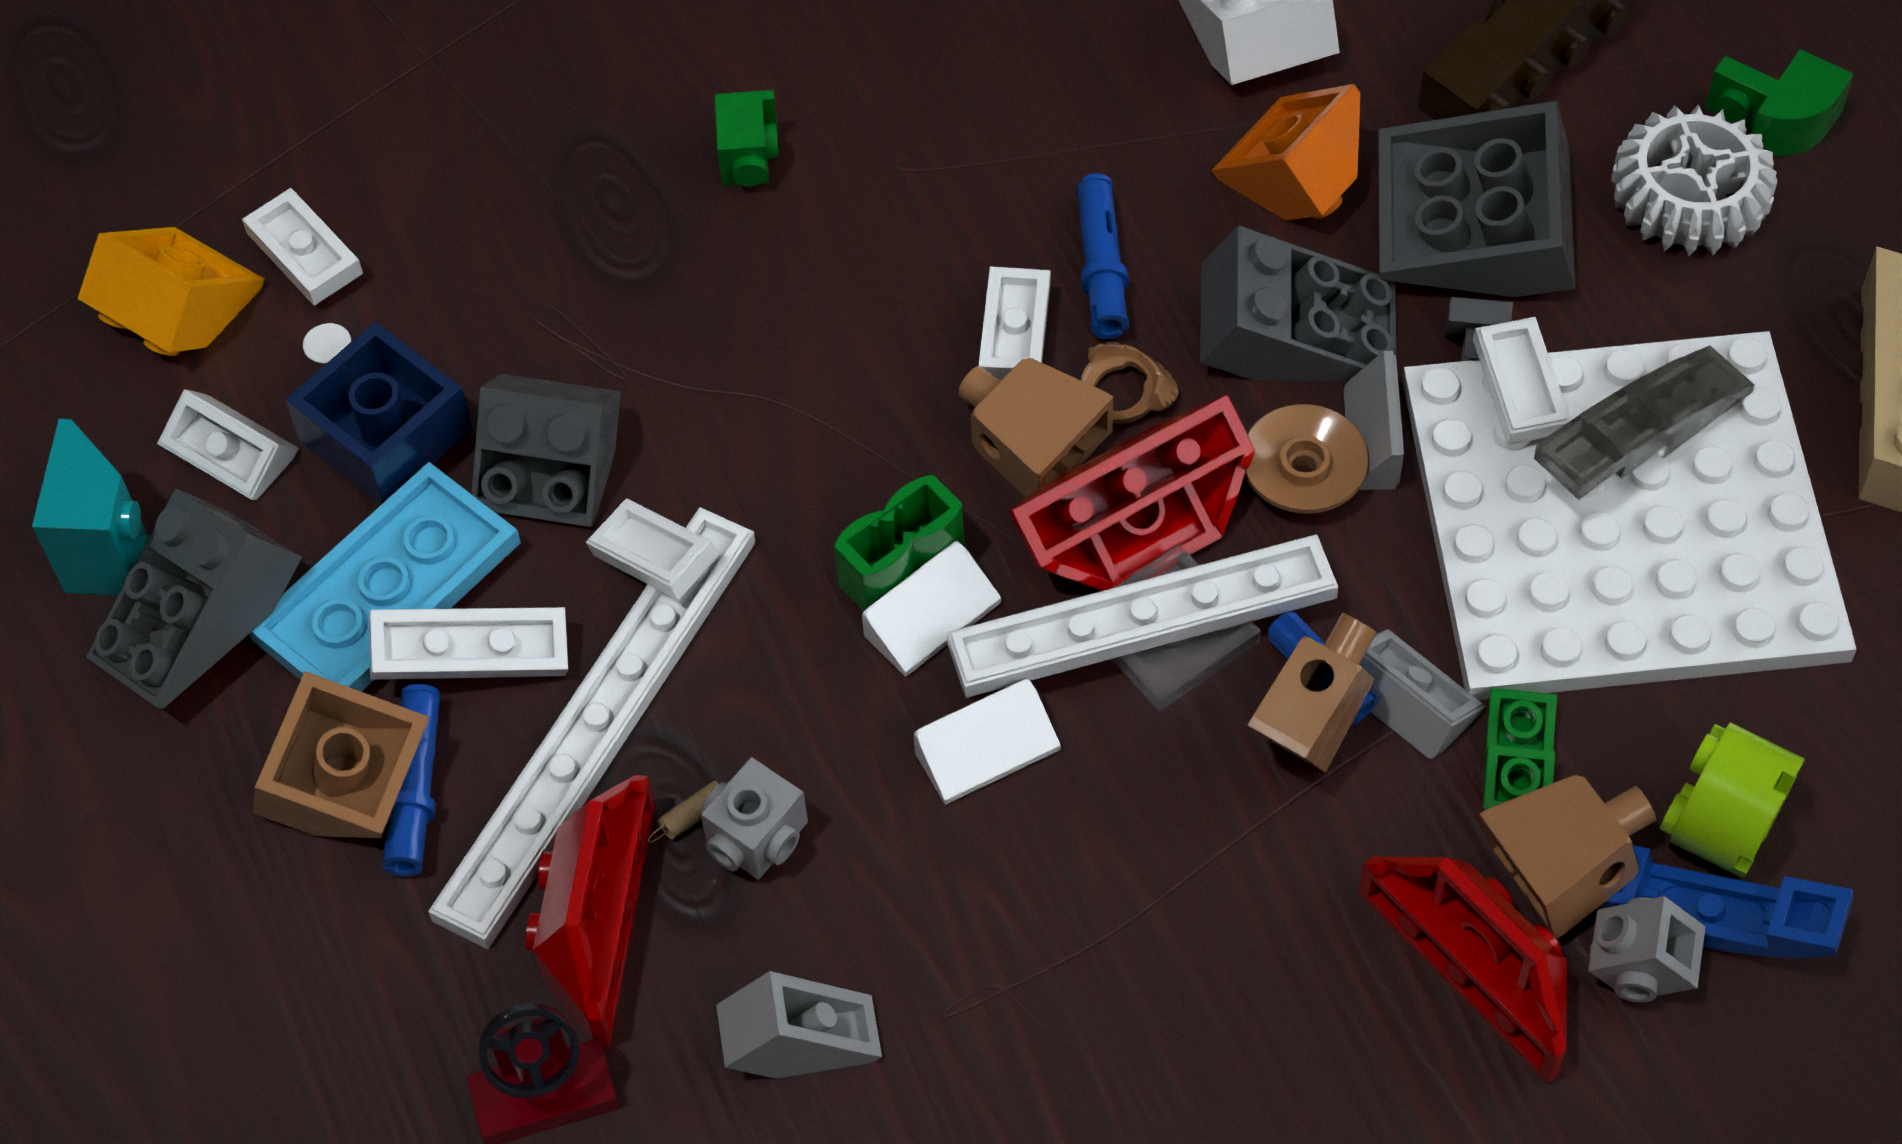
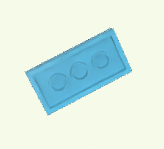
[249,462,521,692]

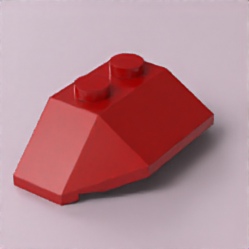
[1009,394,1255,592]
[526,775,655,1049]
[1358,856,1567,1085]

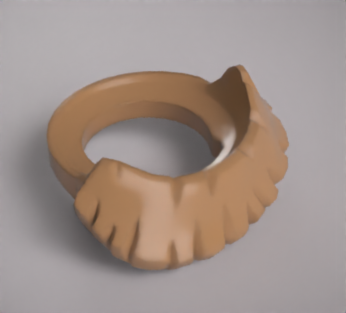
[1081,342,1178,424]

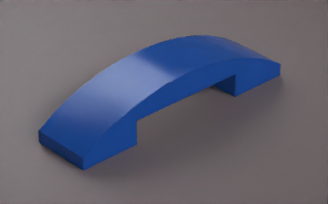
[1593,846,1854,958]

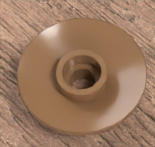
[1245,404,1368,514]

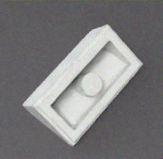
[157,389,299,500]
[862,541,1002,677]
[914,678,1061,805]

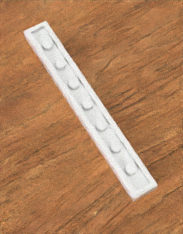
[428,507,755,949]

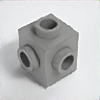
[701,757,808,880]
[1588,896,1706,1002]

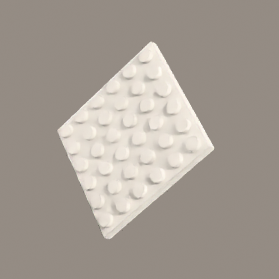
[1402,331,1857,700]

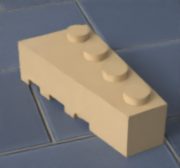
[1859,246,1902,512]

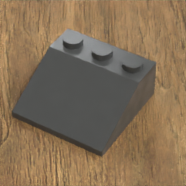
[1379,101,1575,297]

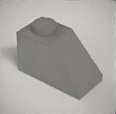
[716,971,882,1079]

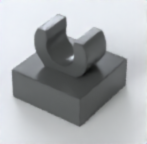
[1444,297,1513,361]

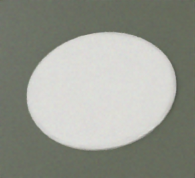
[303,323,351,363]

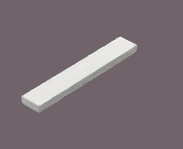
[947,534,1338,698]

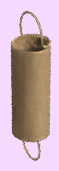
[648,780,730,843]

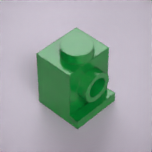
[715,90,779,187]

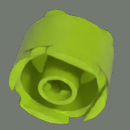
[1660,722,1805,879]

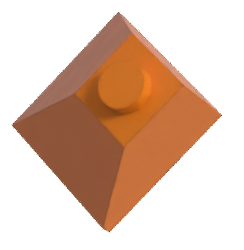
[1211,84,1360,221]

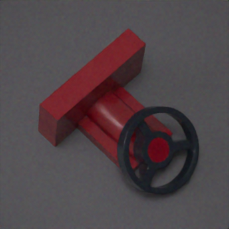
[466,1003,620,1144]

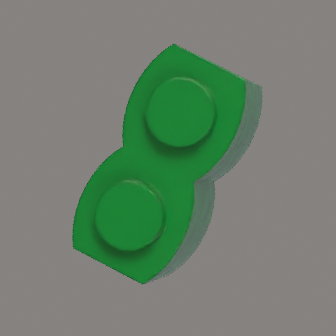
[834,475,964,612]

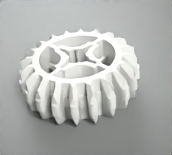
[1611,104,1777,256]

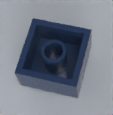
[285,321,473,505]

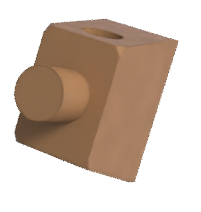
[958,358,1114,498]
[1248,613,1377,773]
[1479,775,1656,939]

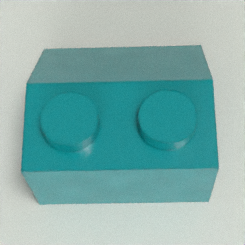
[32,419,150,596]

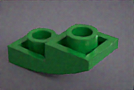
[1482,688,1557,812]

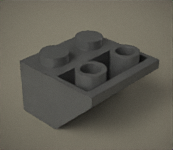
[472,374,621,527]

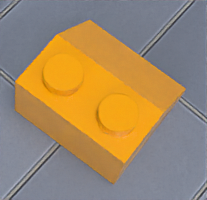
[77,227,265,356]

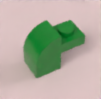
[1705,49,1854,156]

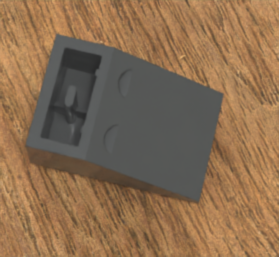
[1200,225,1397,383]
[86,488,302,709]

